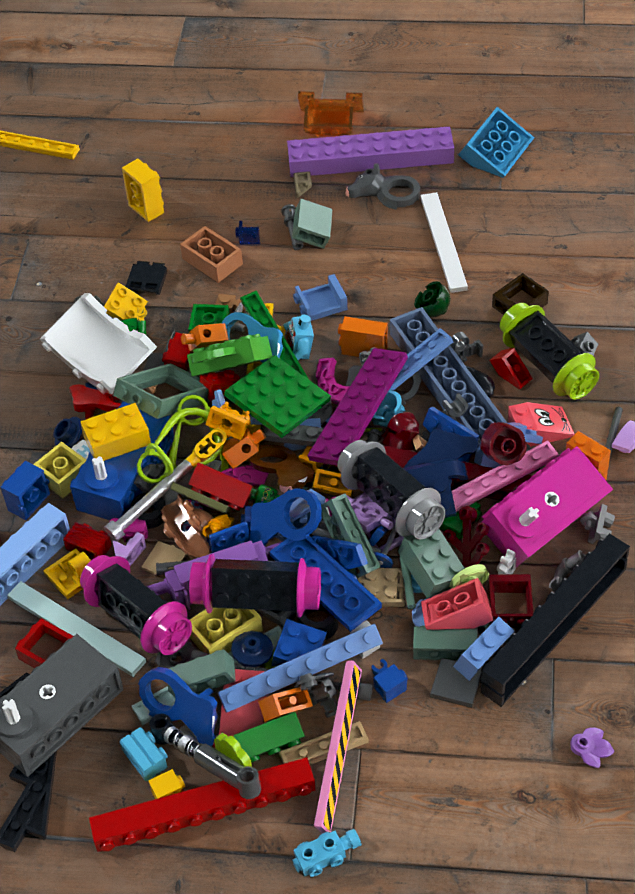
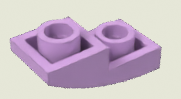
[612,420,635,453]

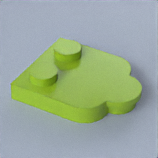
[214,733,252,767]

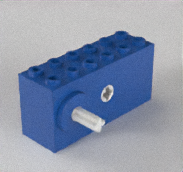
[70,401,174,520]

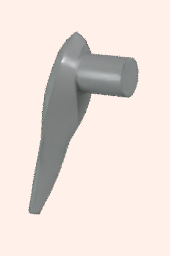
[231,302,246,332]

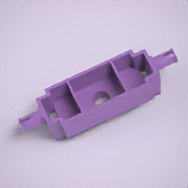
[146,540,282,610]

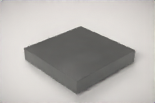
[430,658,482,708]

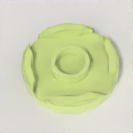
[450,564,489,589]

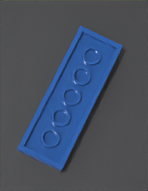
[269,536,382,632]

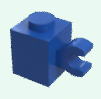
[371,659,408,703]

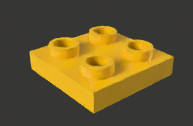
[104,282,148,320]
[43,548,91,600]

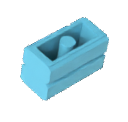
[120,727,168,781]

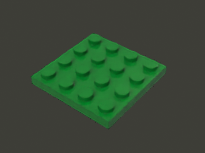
[224,355,331,438]

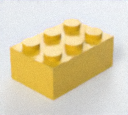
[122,159,164,222]
[80,403,151,461]

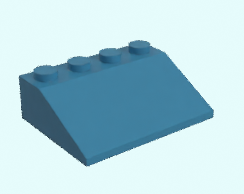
[458,107,535,178]

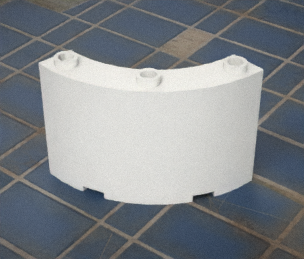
[40,293,157,394]

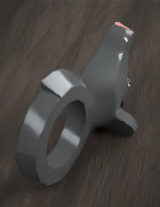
[346,163,420,210]

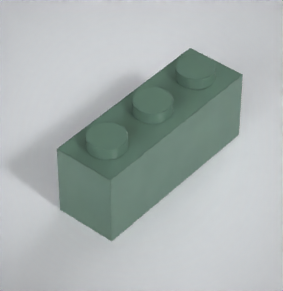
[413,625,478,661]
[168,650,236,697]

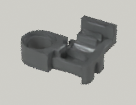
[450,332,483,362]
[308,677,338,718]

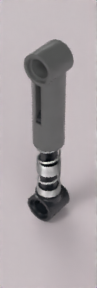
[149,714,261,799]

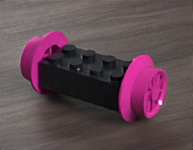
[189,554,321,618]
[80,555,192,655]

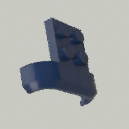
[403,459,468,518]

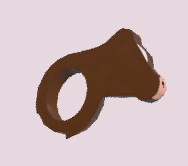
[248,444,315,493]

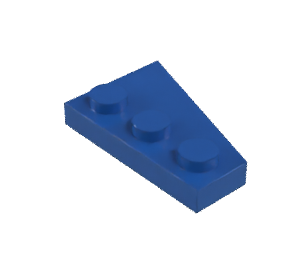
[423,407,480,462]

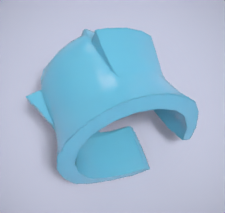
[372,390,406,427]

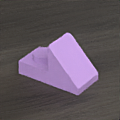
[113,532,146,566]

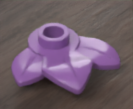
[570,728,614,768]

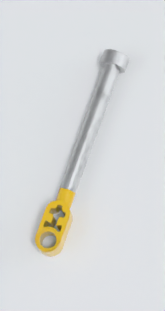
[104,428,227,542]

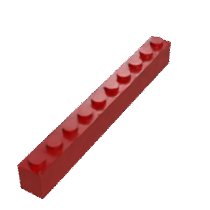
[89,757,316,852]

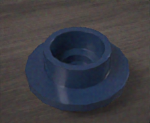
[53,417,82,448]
[231,631,273,667]

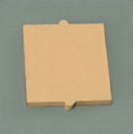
[141,541,187,578]

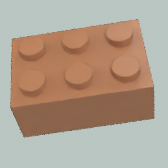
[180,226,243,283]

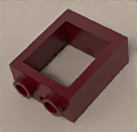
[488,574,533,629]

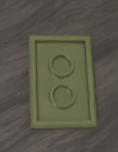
[171,482,232,514]

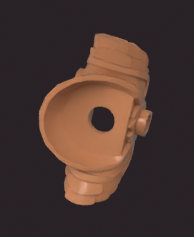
[161,494,213,559]

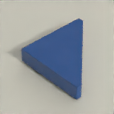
[368,526,389,546]

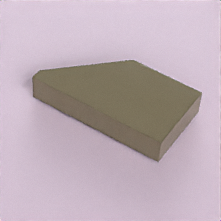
[294,172,312,198]

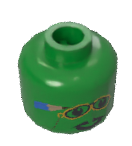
[250,484,281,505]

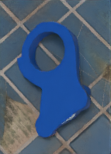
[138,667,218,746]

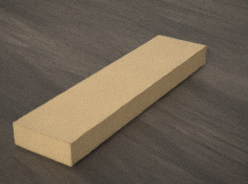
[279,721,369,765]

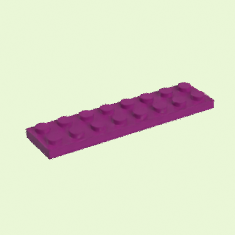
[307,348,408,466]

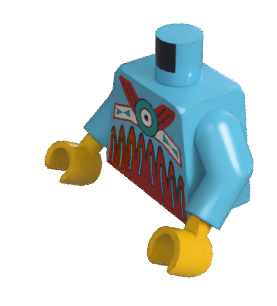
[277,315,314,360]

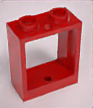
[15,618,73,668]

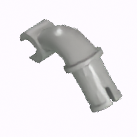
[549,550,586,592]

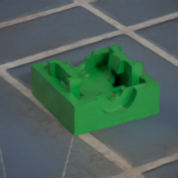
[188,304,230,333]

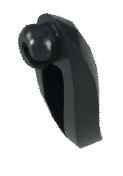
[466,366,495,397]

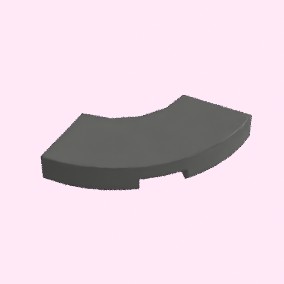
[134,463,165,493]

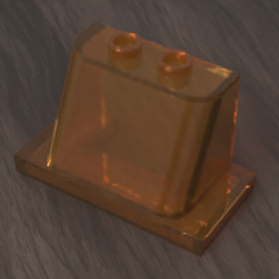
[298,91,364,137]

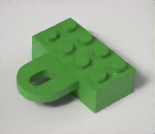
[187,334,272,376]

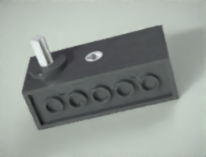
[0,634,124,777]

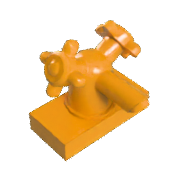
[205,401,250,440]

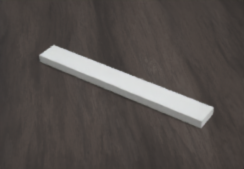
[421,193,468,293]

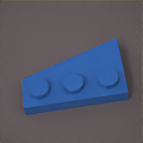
[311,535,368,570]

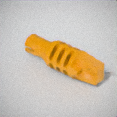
[202,514,234,538]

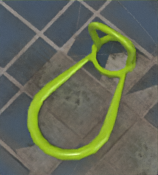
[169,395,229,472]
[137,408,223,484]

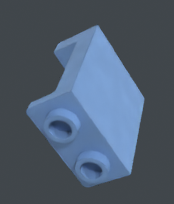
[293,274,348,321]

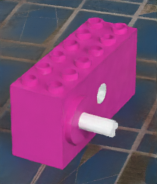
[482,446,613,567]

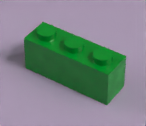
[233,712,305,763]

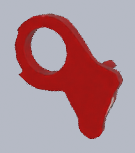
[69,384,121,419]

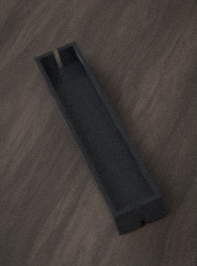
[480,533,630,707]

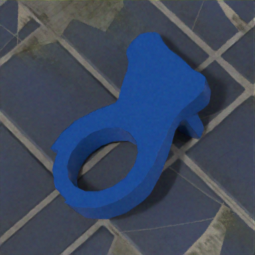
[249,489,322,547]

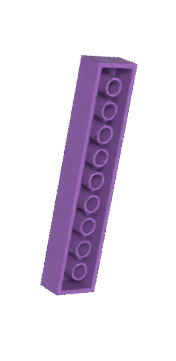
[287,127,454,177]

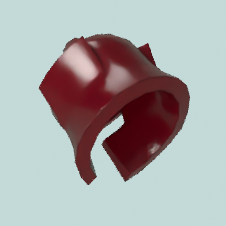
[381,412,420,450]

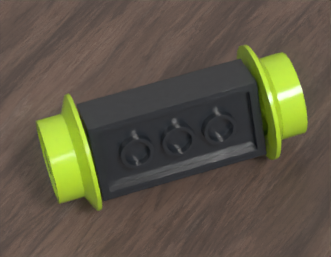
[500,303,599,400]

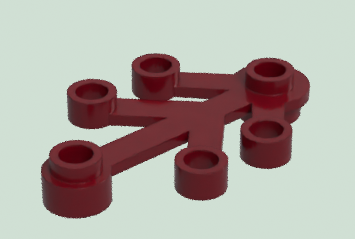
[443,506,490,568]

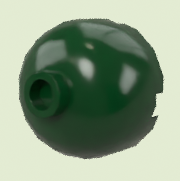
[414,281,451,318]

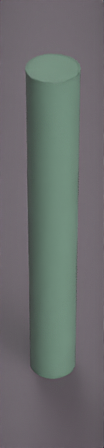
[399,556,416,609]

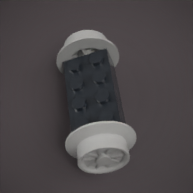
[338,440,445,540]

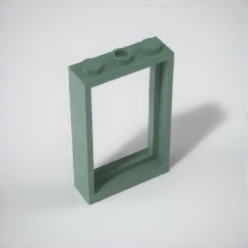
[113,363,210,419]

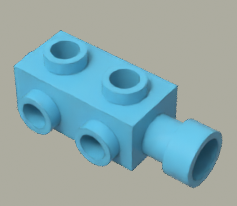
[292,828,361,877]

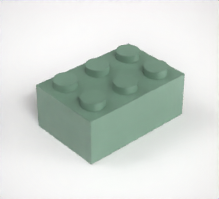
[397,529,465,599]

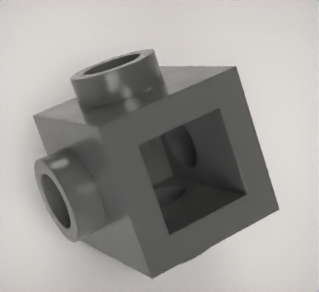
[571,332,599,356]

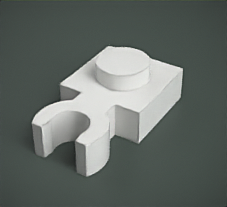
[497,549,516,574]

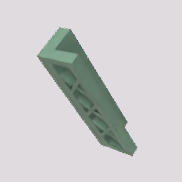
[321,493,381,578]

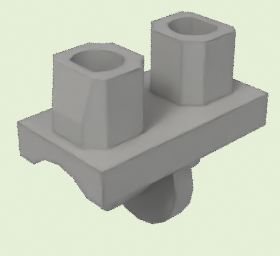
[580,504,615,544]

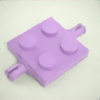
[347,495,394,533]

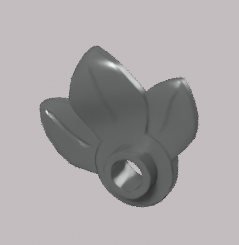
[295,672,334,691]

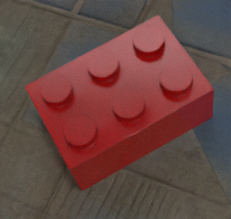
[188,462,254,511]

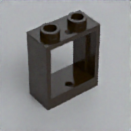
[492,273,549,315]

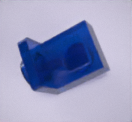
[235,221,260,244]

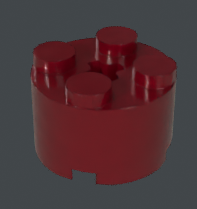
[480,422,527,466]

